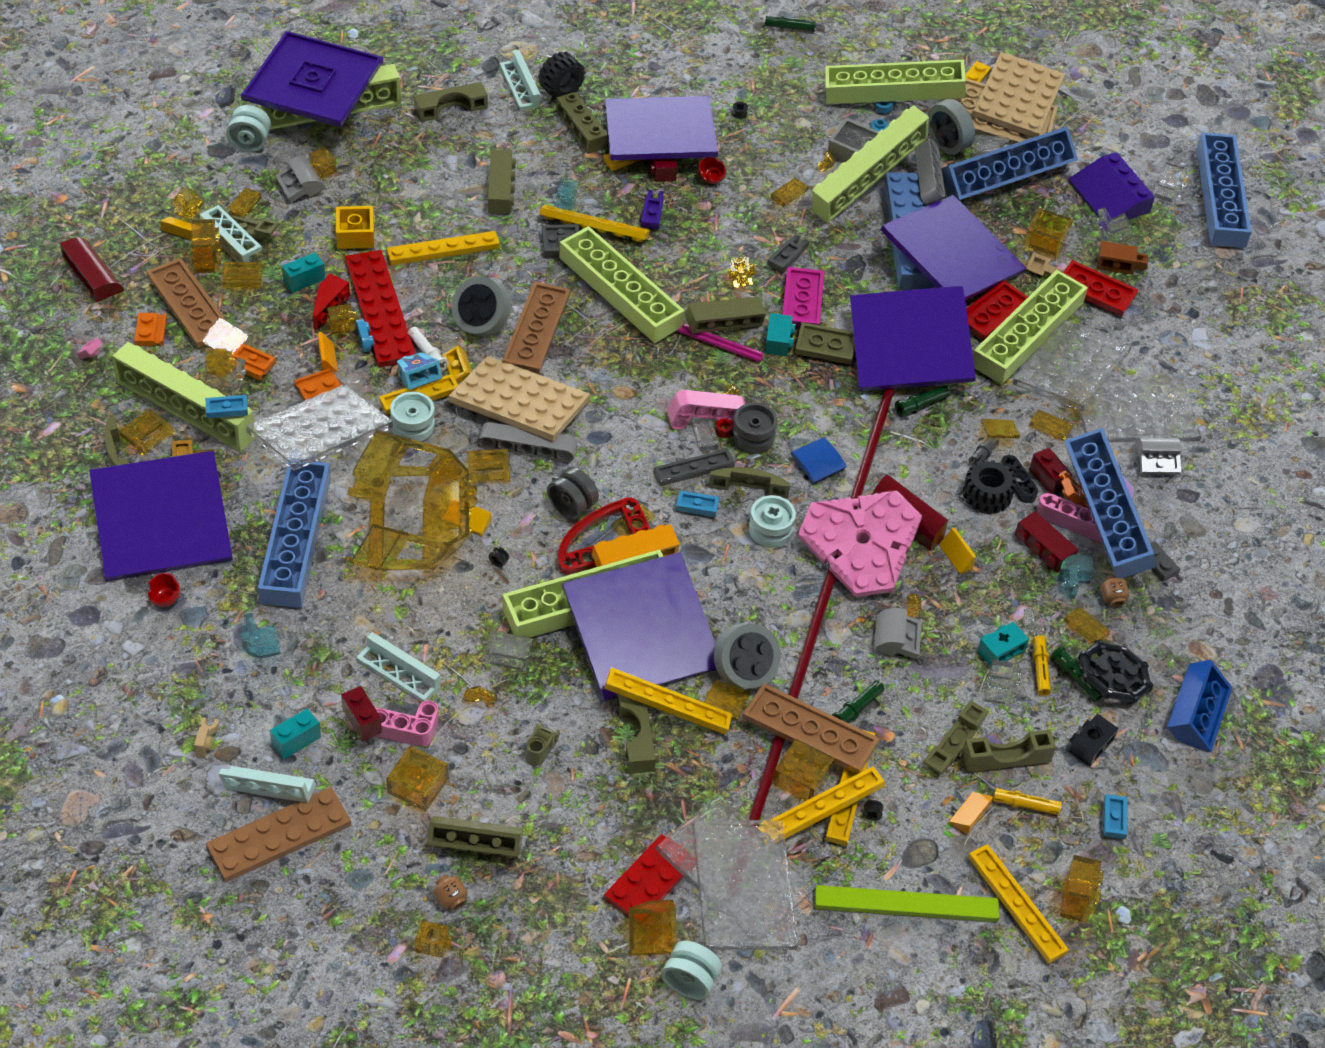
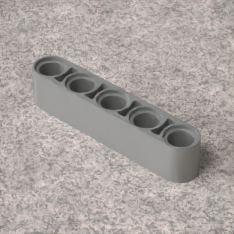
[915,138,945,206]
[478,422,578,462]

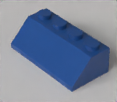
[1167,660,1233,752]

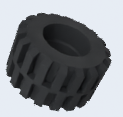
[538,51,586,99]
[963,460,1016,513]

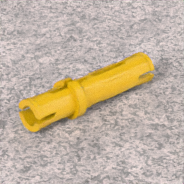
[1032,636,1051,696]
[993,787,1061,816]

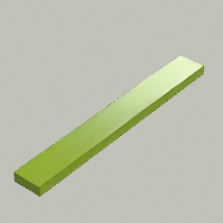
[815,885,999,922]

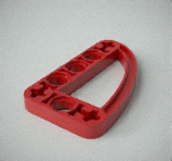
[557,497,650,575]

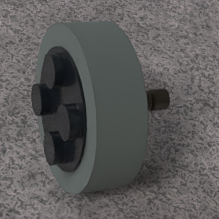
[927,99,975,154]
[452,276,511,336]
[714,623,781,688]

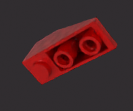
[313,273,350,330]

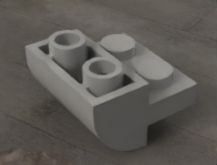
[275,158,325,202]
[1136,437,1182,475]
[874,608,922,659]

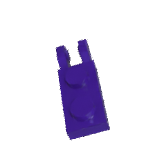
[641,190,664,229]

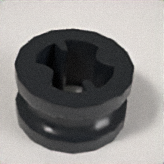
[732,102,748,119]
[488,546,509,567]
[862,800,884,820]

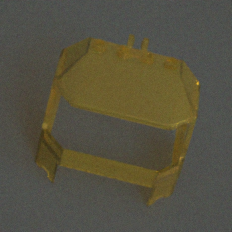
[344,430,477,571]

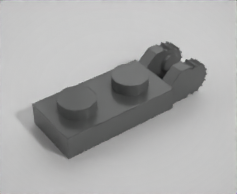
[767,234,809,273]

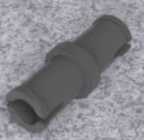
[969,435,999,465]

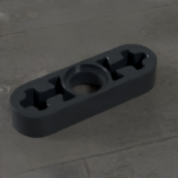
[1001,455,1038,503]

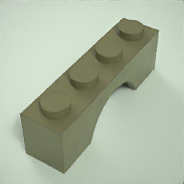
[414,82,488,122]
[617,694,659,774]
[962,730,1056,772]

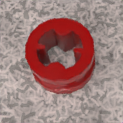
[715,418,734,438]

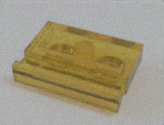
[222,262,263,288]

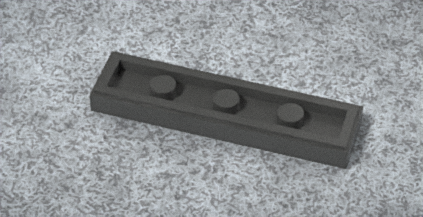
[653,448,735,486]

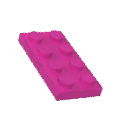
[782,267,824,327]

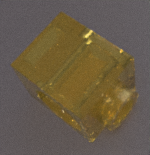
[309,147,337,179]
[415,920,452,958]

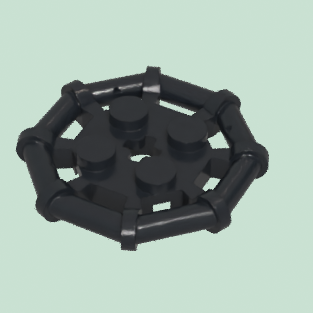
[1078,640,1153,704]

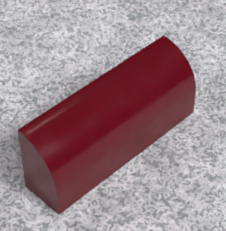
[60,237,124,302]
[872,474,948,551]

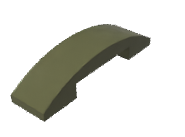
[211,205,280,239]
[104,414,128,466]
[709,467,790,499]
[923,700,989,774]

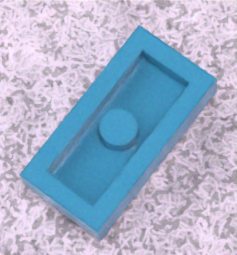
[205,395,248,418]
[676,490,719,517]
[1103,794,1128,839]

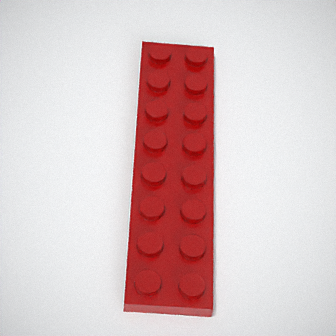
[345,249,416,368]

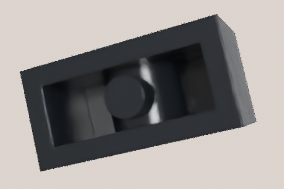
[1069,713,1119,766]

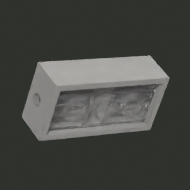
[828,117,907,179]

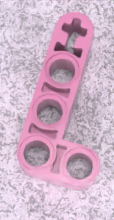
[667,390,745,430]
[1036,493,1102,543]
[349,700,439,747]

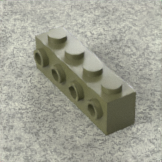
[556,92,608,154]
[488,149,516,213]
[685,296,766,333]
[427,816,524,858]

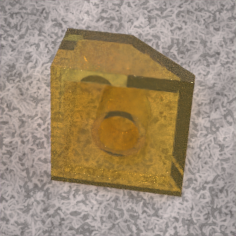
[629,900,676,955]

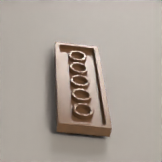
[146,258,233,348]
[502,281,571,374]
[742,683,880,774]
[206,787,352,883]

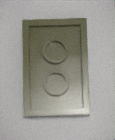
[795,322,855,365]

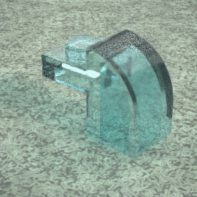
[557,178,579,209]
[1057,554,1094,599]
[240,613,281,658]

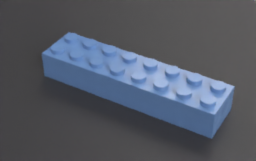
[942,126,1078,200]
[1196,132,1252,248]
[883,172,936,290]
[1064,428,1157,578]
[258,459,331,608]

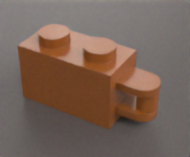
[1096,241,1148,275]

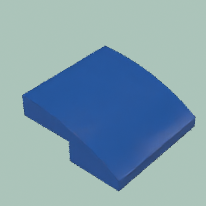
[791,437,847,484]

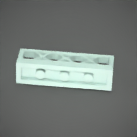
[500,50,540,111]
[200,205,262,269]
[356,632,441,702]
[219,766,316,803]

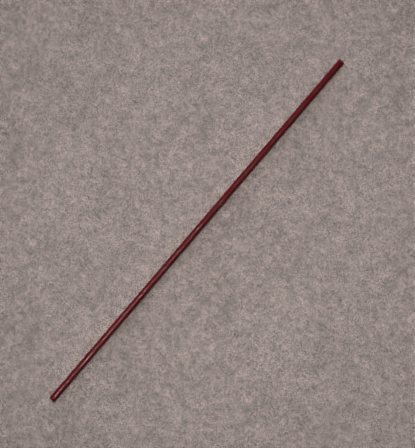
[723,388,895,905]

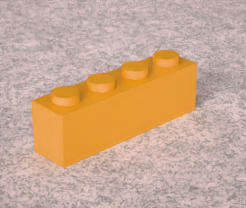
[592,524,680,567]

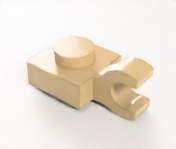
[1026,252,1061,277]
[194,717,219,758]

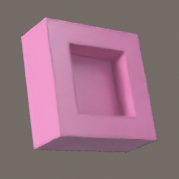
[77,337,102,360]

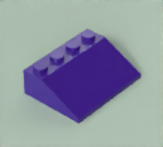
[1068,152,1155,226]

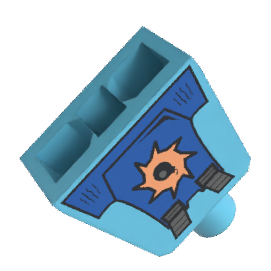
[397,353,442,390]

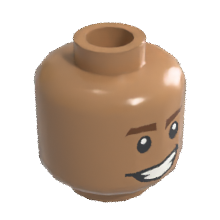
[1100,575,1129,607]
[433,875,468,911]

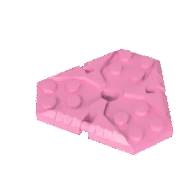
[798,491,922,597]

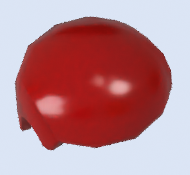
[698,157,726,185]
[147,573,181,607]

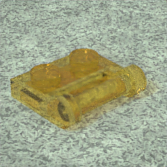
[119,409,175,455]
[467,449,510,484]

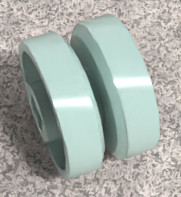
[226,105,271,152]
[390,392,435,443]
[749,495,796,548]
[661,941,722,1000]

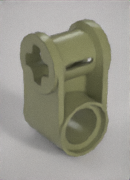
[526,722,560,766]

